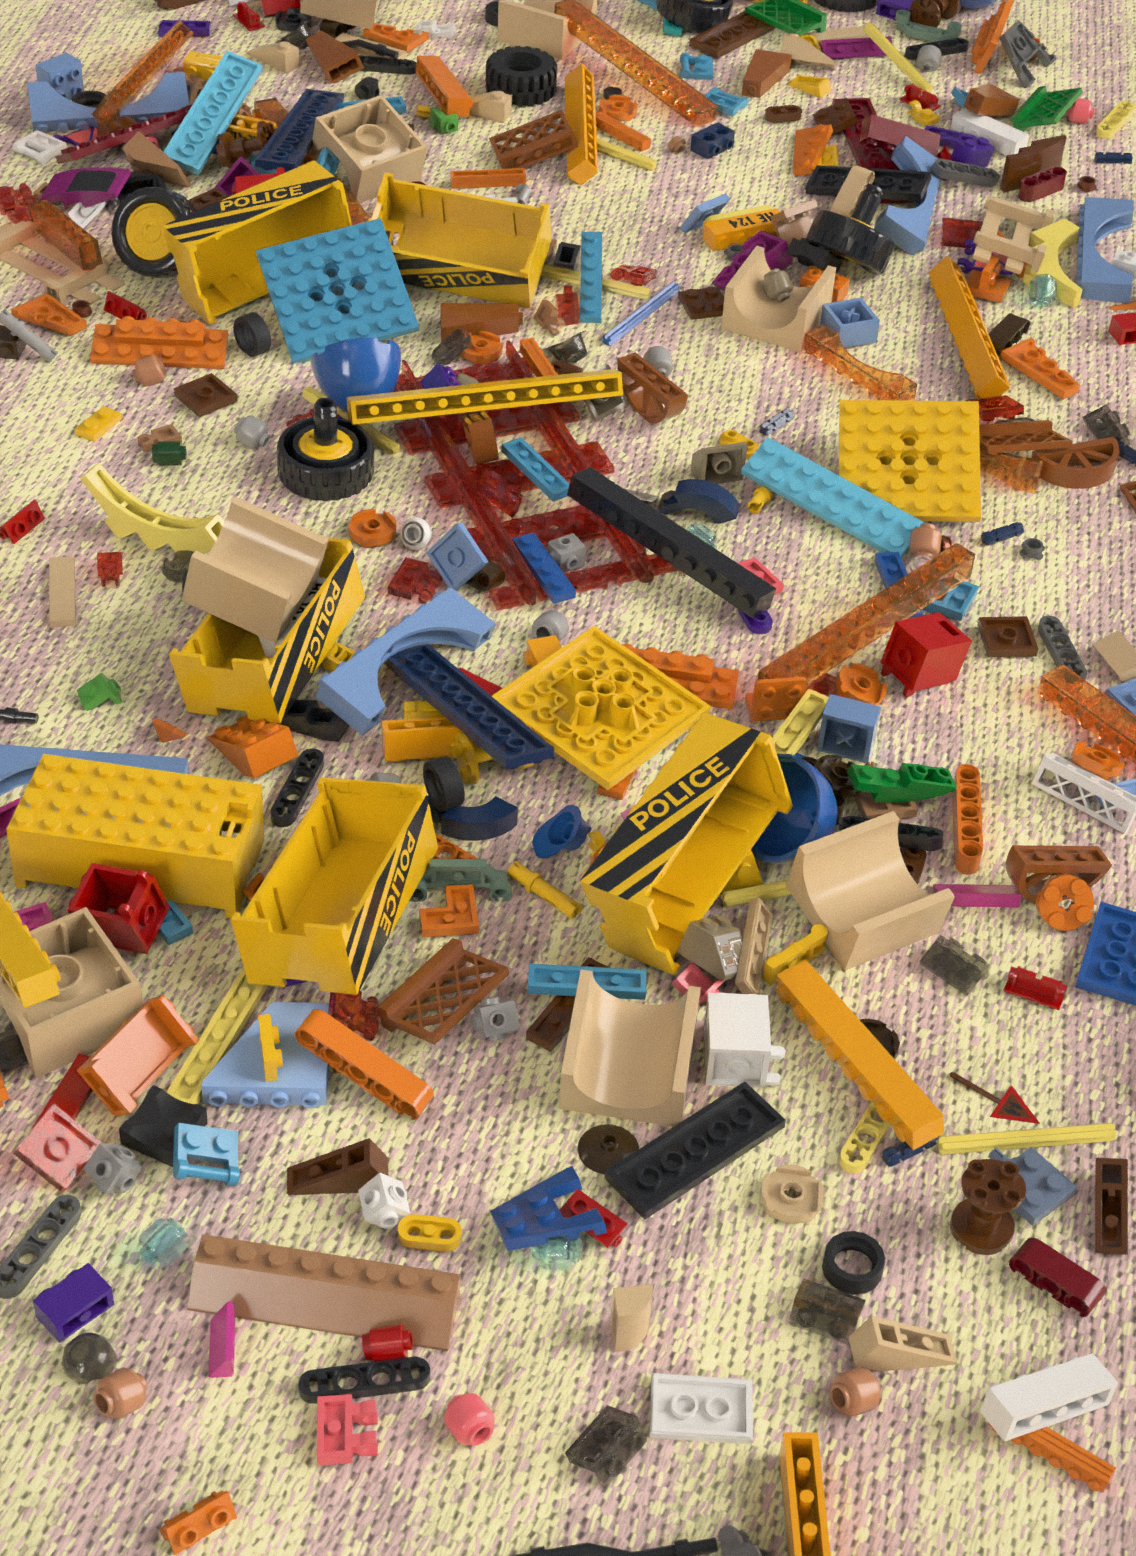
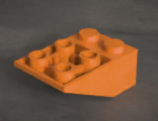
[206,715,299,778]

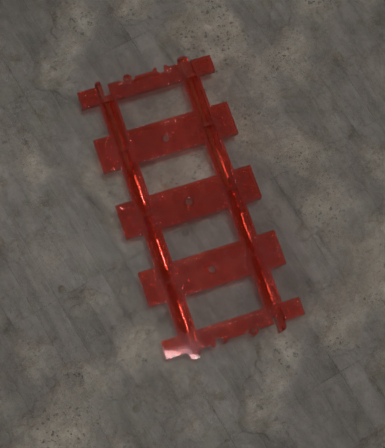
[393,340,678,611]

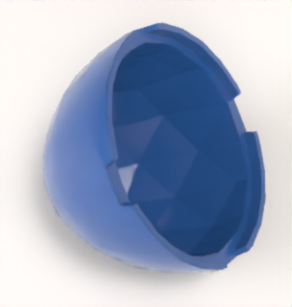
[311,337,401,413]
[751,754,838,863]

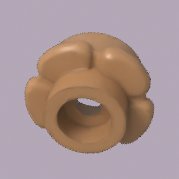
[668,136,686,154]

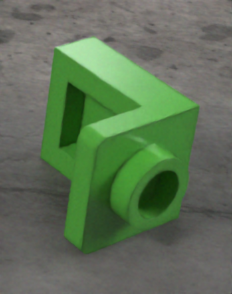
[429,107,458,134]
[77,673,122,711]

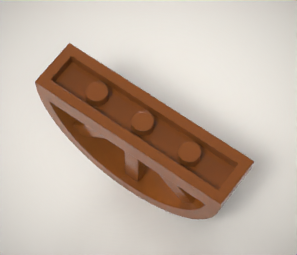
[617,352,688,424]
[460,410,499,465]
[1029,437,1119,489]
[1006,845,1112,904]

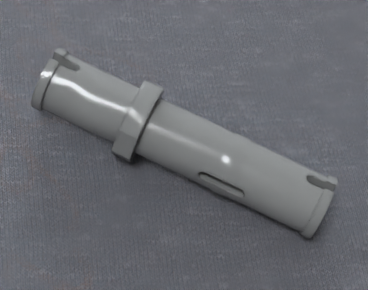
[0,308,58,363]

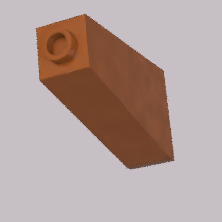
[305,31,364,84]
[742,49,792,98]
[963,84,1020,117]
[440,303,523,344]

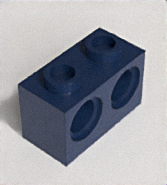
[690,122,735,159]

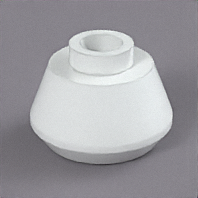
[400,517,432,550]

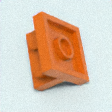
[966,254,1012,303]

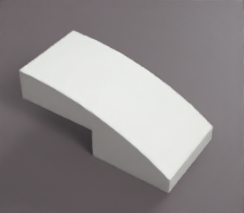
[415,19,456,38]

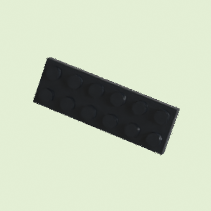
[805,165,932,202]
[604,1081,786,1220]

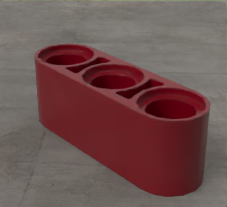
[1018,167,1067,202]
[1009,1237,1106,1317]

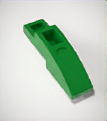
[847,763,957,802]

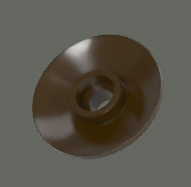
[578,1124,639,1175]

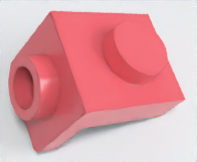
[671,962,724,1005]

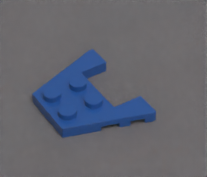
[490,1166,607,1251]

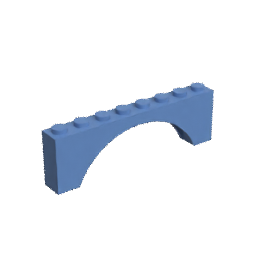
[27,72,189,134]
[874,136,940,255]
[1076,197,1134,303]
[315,587,496,736]
[0,744,189,797]

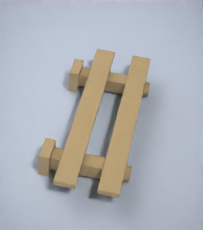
[972,196,1055,274]
[0,221,126,305]

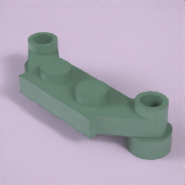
[895,10,962,42]
[409,859,512,902]

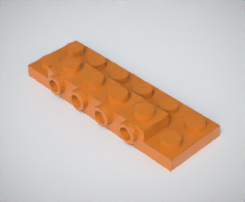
[970,0,1015,74]
[90,316,229,369]
[622,643,739,710]

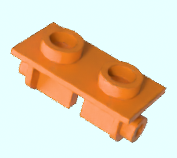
[159,1491,237,1555]

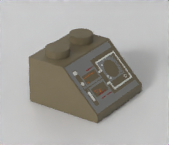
[677,915,743,981]

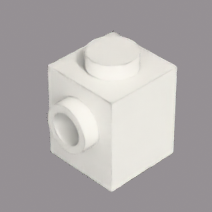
[1112,250,1136,281]

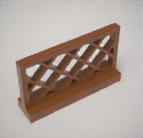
[489,110,578,169]
[979,420,1073,453]
[377,938,509,1045]

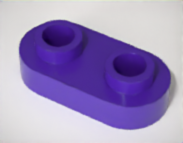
[738,609,773,634]

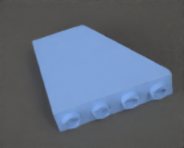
[201,1002,333,1108]

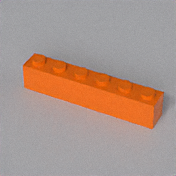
[415,55,473,117]

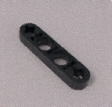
[904,38,969,60]
[358,55,416,75]
[271,748,324,827]
[839,816,943,851]
[298,1357,430,1404]

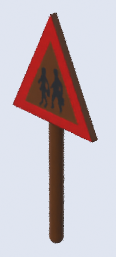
[950,1072,1040,1124]

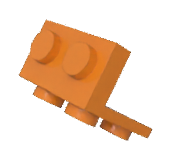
[745,677,807,722]

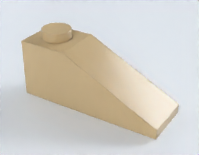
[781,34,835,69]
[247,41,299,73]
[469,91,512,123]
[848,1316,957,1372]

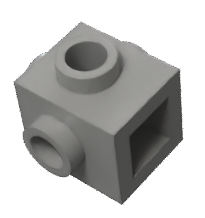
[548,533,586,573]
[471,996,520,1041]
[83,1143,143,1194]

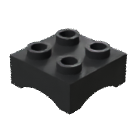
[786,237,842,274]
[119,1085,208,1167]

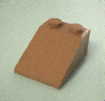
[122,131,191,187]

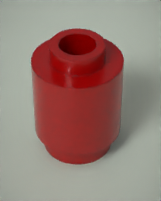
[362,1324,413,1362]

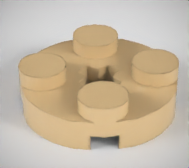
[760,1165,824,1224]

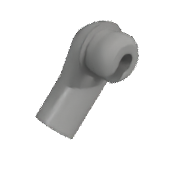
[516,184,530,204]

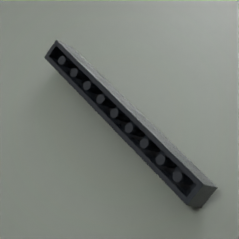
[567,467,776,618]

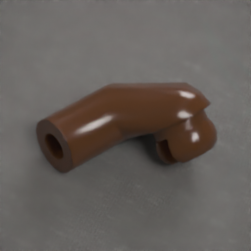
[551,361,583,375]

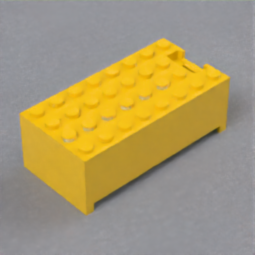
[7,754,265,918]

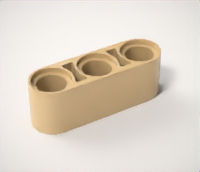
[830,165,875,217]

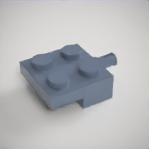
[988,1147,1077,1226]

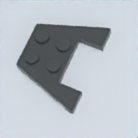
[999,20,1057,89]

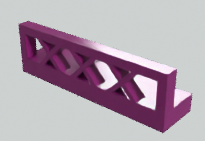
[819,36,892,59]

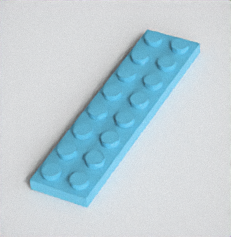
[163,51,263,175]
[741,437,925,559]

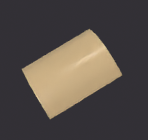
[1093,630,1136,682]
[610,1284,653,1352]

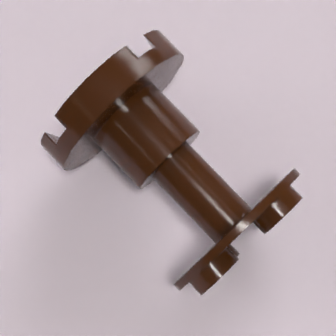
[908,0,961,28]
[216,120,275,172]
[950,1159,1026,1255]

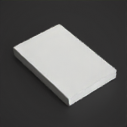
[649,1373,753,1445]

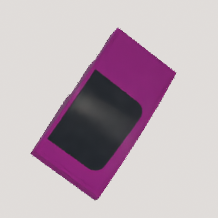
[40,167,131,208]

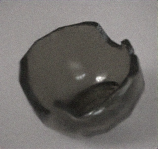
[161,550,194,583]
[61,1332,118,1385]

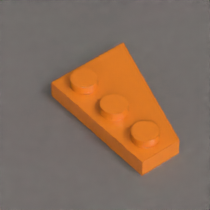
[363,23,429,53]
[11,293,87,336]

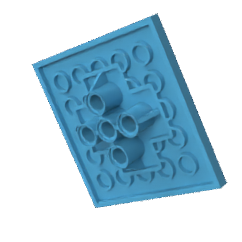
[256,218,419,364]

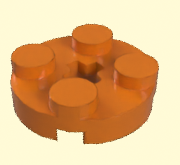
[599,95,638,121]
[459,331,503,365]
[348,509,397,548]
[836,663,887,705]
[1071,741,1125,781]
[1036,874,1094,931]

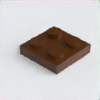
[812,98,858,135]
[678,286,724,320]
[174,373,238,417]
[977,616,1038,657]

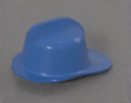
[532,805,592,859]

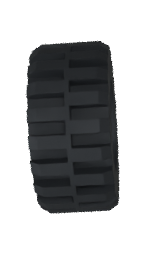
[485,46,557,107]

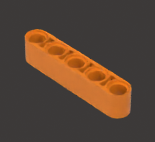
[952,764,983,875]
[294,1009,434,1120]

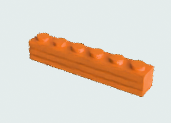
[596,111,651,152]
[450,168,526,189]
[519,337,558,377]
[988,1423,1116,1493]

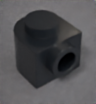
[355,77,380,100]

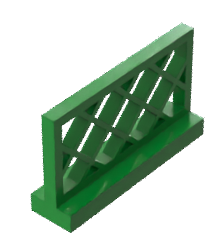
[745,0,827,36]
[1011,86,1083,132]

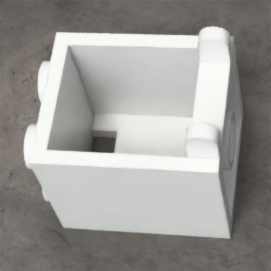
[703,993,786,1088]

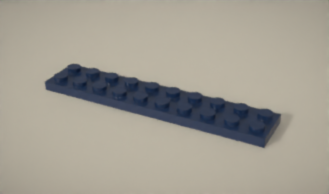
[255,89,344,173]
[383,644,554,769]

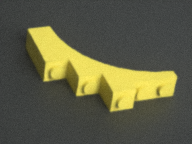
[1023,219,1082,308]
[80,463,224,562]

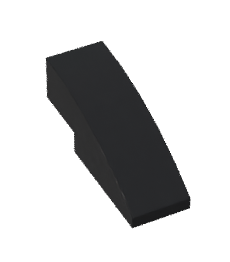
[553,242,581,271]
[277,700,349,742]

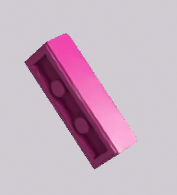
[933,884,1022,908]

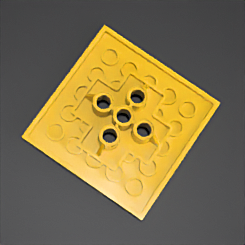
[839,400,981,522]
[492,626,711,790]

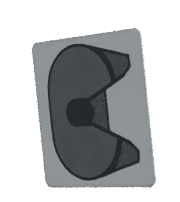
[623,488,659,502]

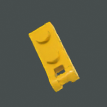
[763,924,828,986]

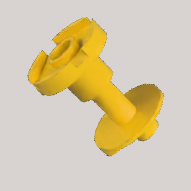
[450,716,535,785]

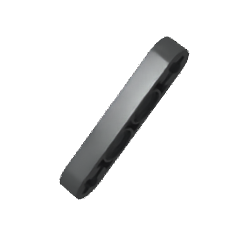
[930,159,1000,187]
[1038,616,1087,687]
[0,1195,81,1299]

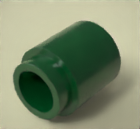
[152,441,187,465]

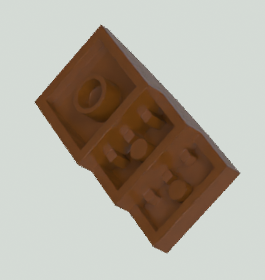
[1000,135,1067,193]

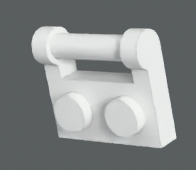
[13,130,67,165]

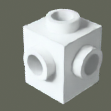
[358,1173,410,1229]

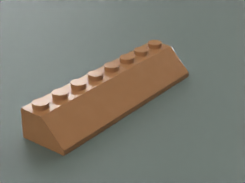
[187,1234,461,1351]

